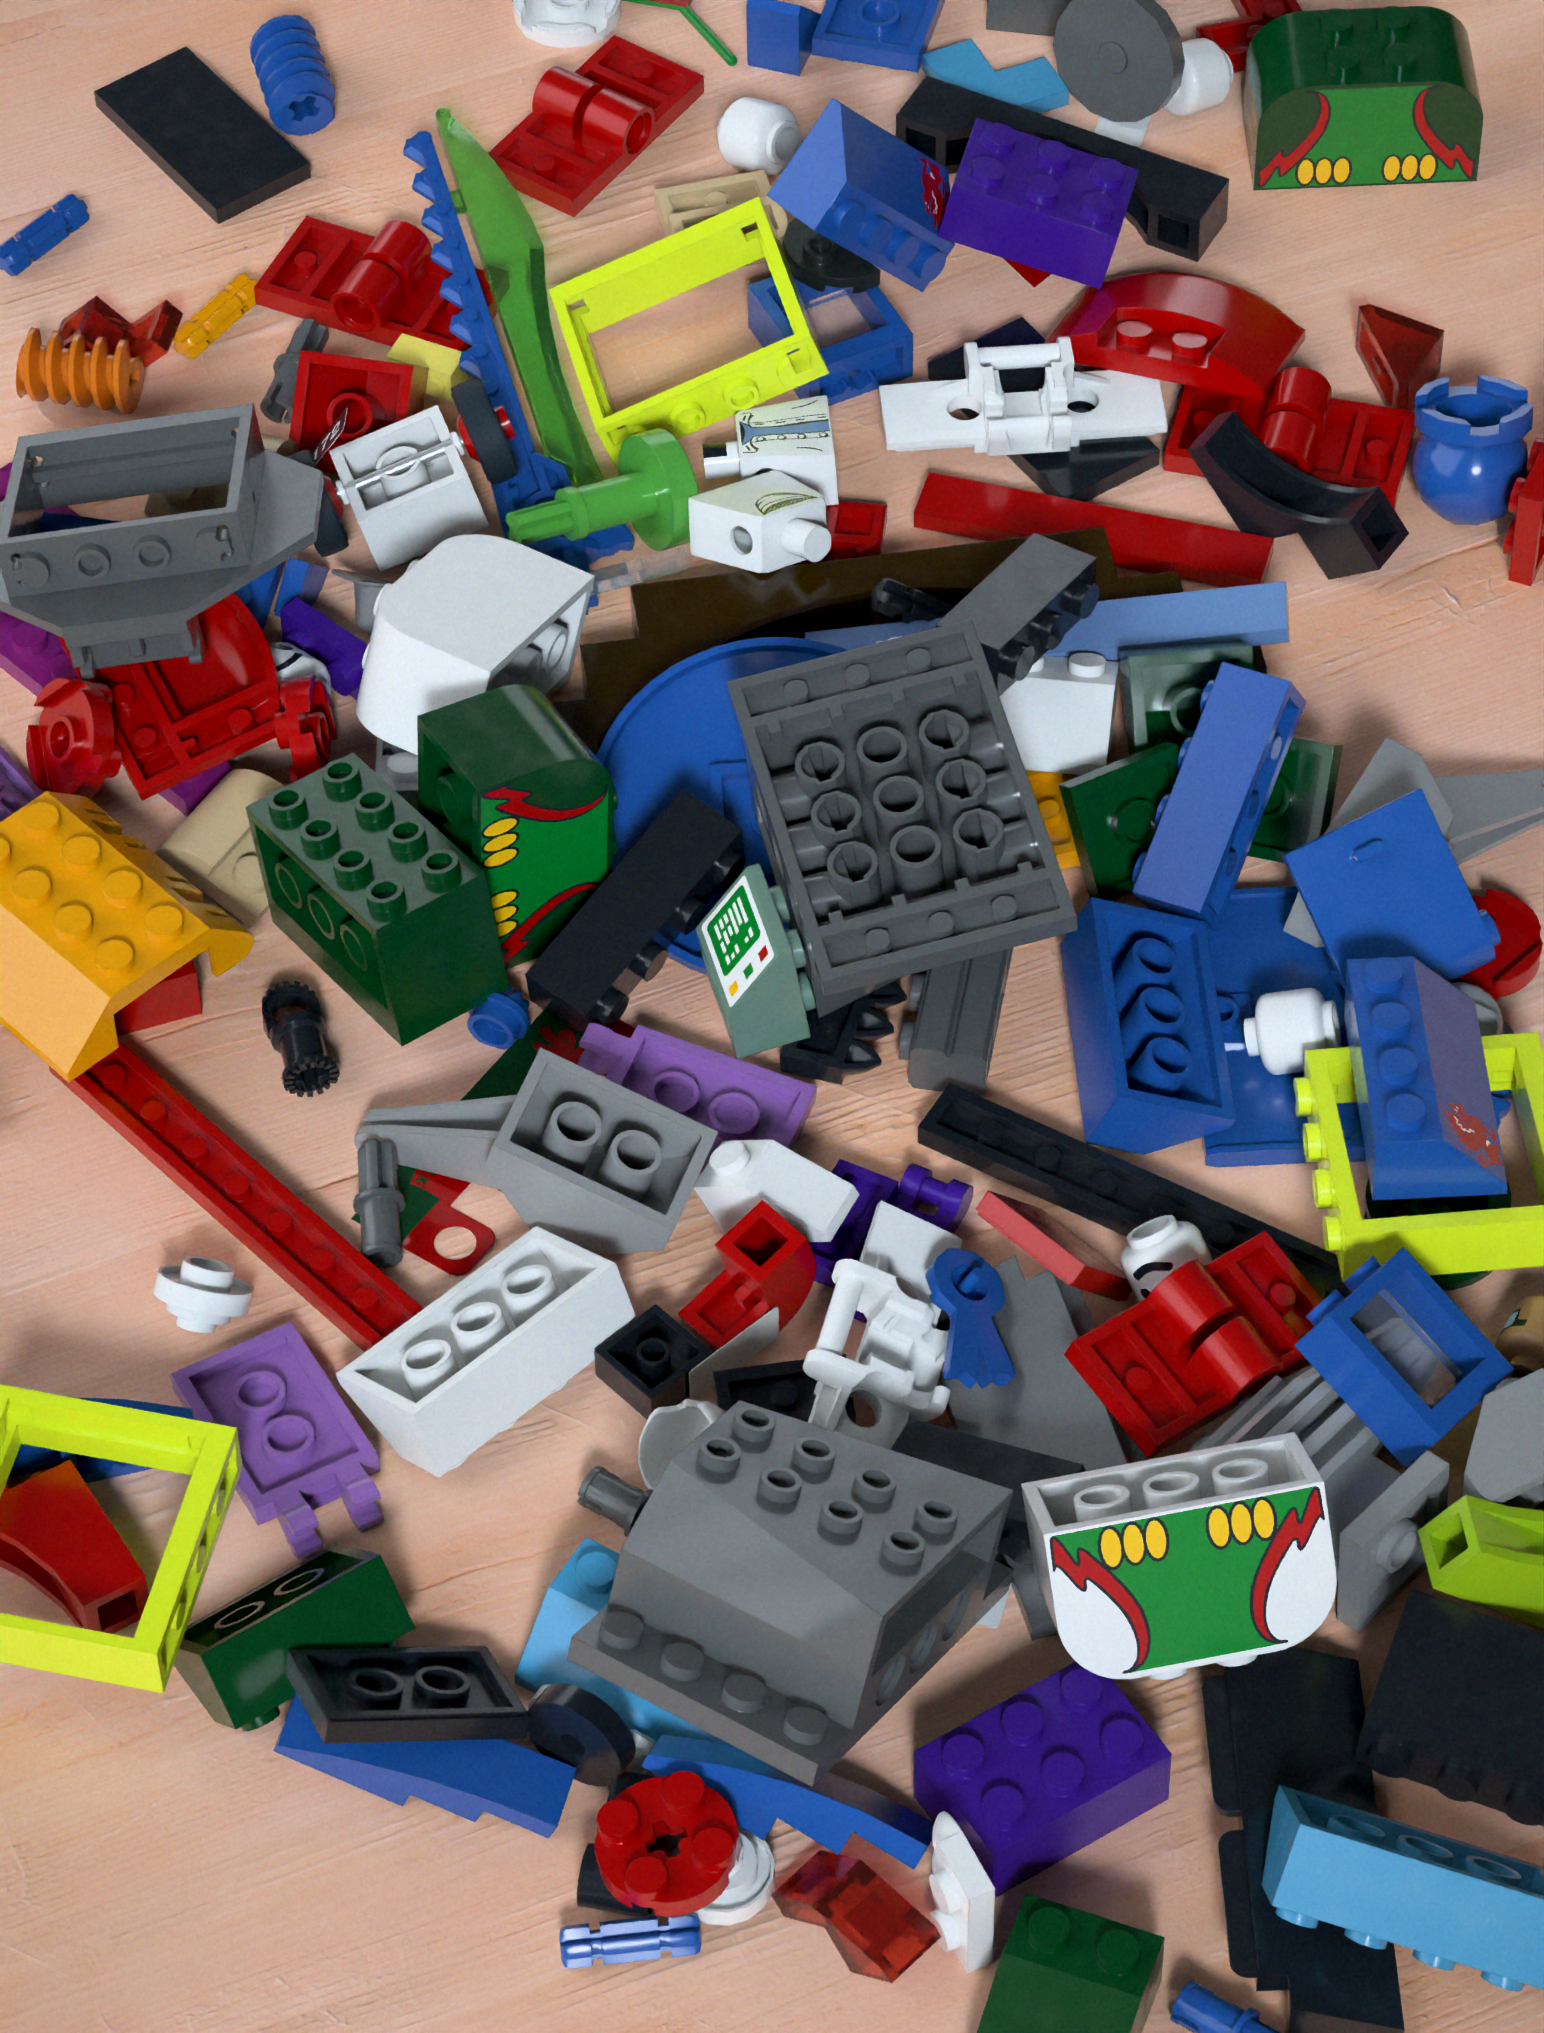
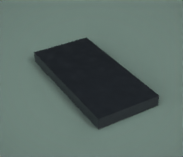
[94,46,311,224]
[928,317,1160,502]

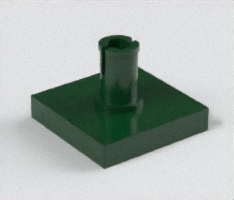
[1247,736,1343,863]
[1059,741,1180,901]

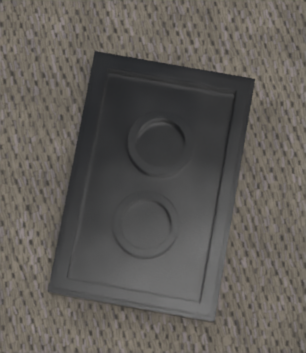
[285,1646,530,1744]

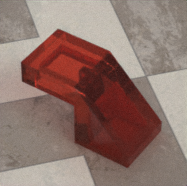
[58,296,183,368]
[771,1850,941,1983]

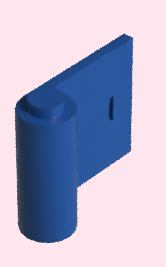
[1282,788,1501,1011]

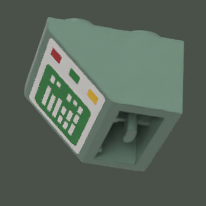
[696,863,816,1059]

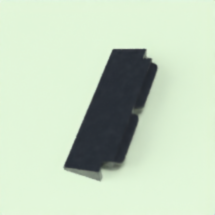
[1202,1646,1405,2033]

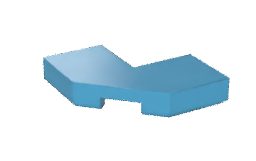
[922,39,1069,114]

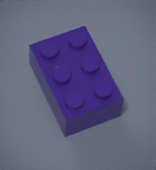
[937,117,1139,289]
[913,1661,1172,1898]

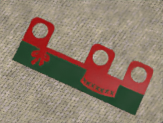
[351,1010,636,1275]

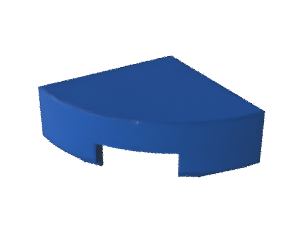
[274,558,329,617]

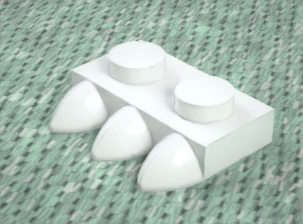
[929,1811,995,1974]

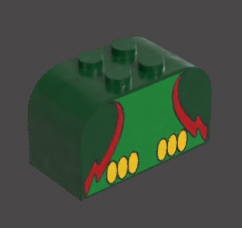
[1243,6,1483,190]
[417,684,618,970]

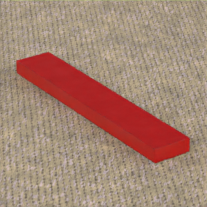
[914,472,1274,588]

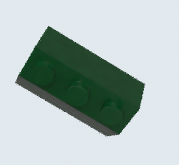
[174,1543,415,1731]

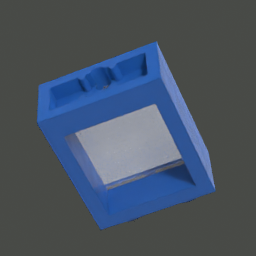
[747,276,913,406]
[1294,1247,1514,1468]

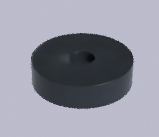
[527,1683,636,1787]

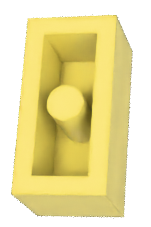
[386,333,468,402]

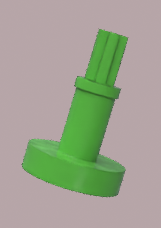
[505,428,699,551]

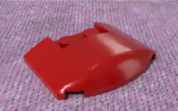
[1043,272,1306,400]
[57,593,280,801]

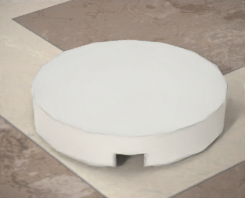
[513,0,621,49]

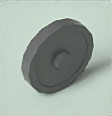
[1053,0,1185,122]

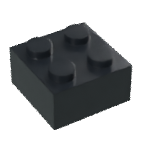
[594,1304,713,1420]

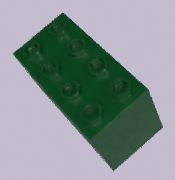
[245,752,509,1046]

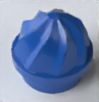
[467,985,530,1049]

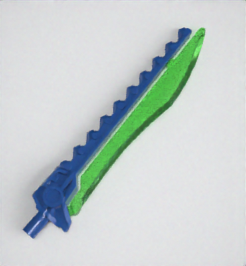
[403,108,635,615]

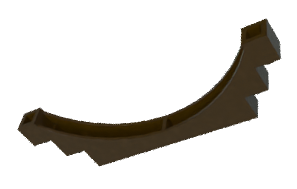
[552,527,1267,756]

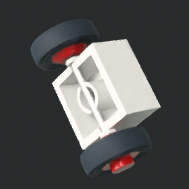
[287,377,519,572]

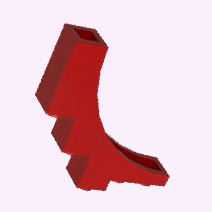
[0,1460,149,1634]

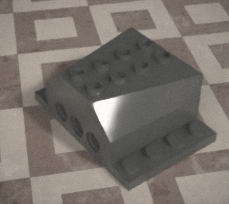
[727,619,1078,1018]
[567,1400,1014,1787]

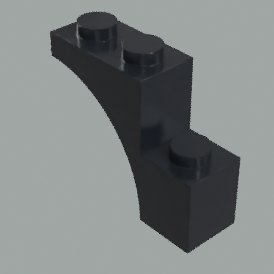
[1187,411,1409,580]

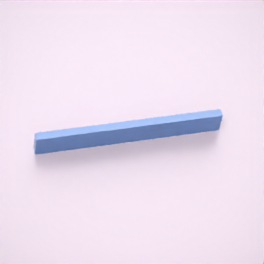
[805,581,1290,661]

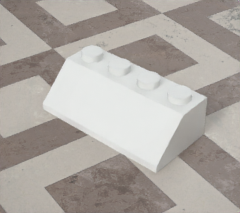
[876,636,1120,775]
[336,1226,637,1478]

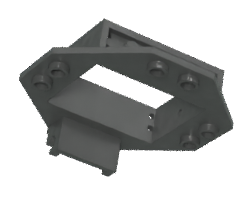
[0,403,324,679]

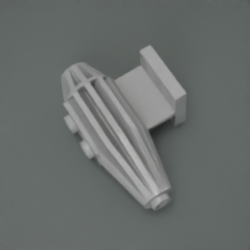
[1190,1320,1449,1633]

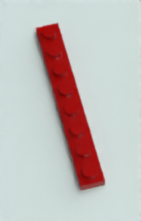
[49,1039,424,1352]

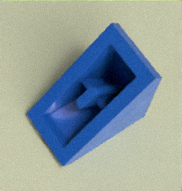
[746,0,821,76]

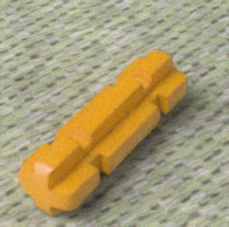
[172,273,258,359]

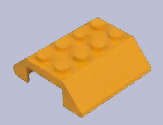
[0,791,254,1082]

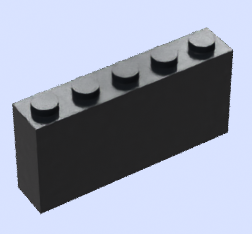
[1353,1589,1544,1827]

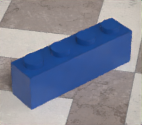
[1132,662,1307,931]

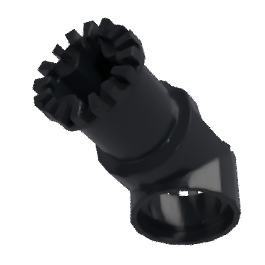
[262,981,340,1097]

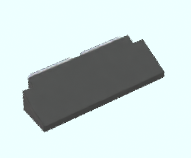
[936,1255,1148,1641]

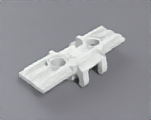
[879,336,1168,456]
[803,1200,963,1449]

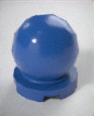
[1412,375,1533,525]

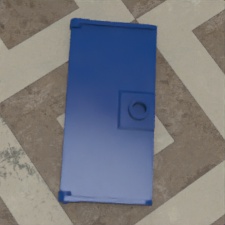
[1202,886,1366,1168]

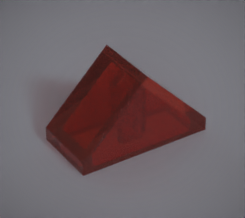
[1355,304,1444,411]

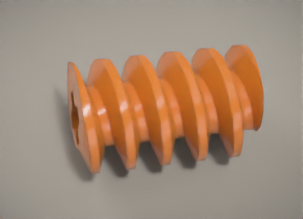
[16,327,145,414]

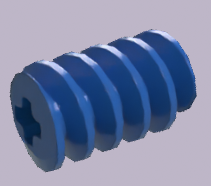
[249,15,335,136]

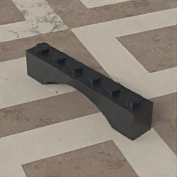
[896,75,1229,262]

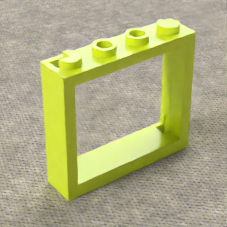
[548,196,829,467]
[1293,1032,1544,1282]
[0,1384,243,1694]

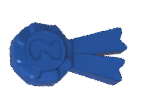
[925,1248,1015,1389]

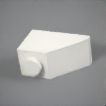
[693,1140,860,1242]

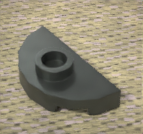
[783,217,881,294]

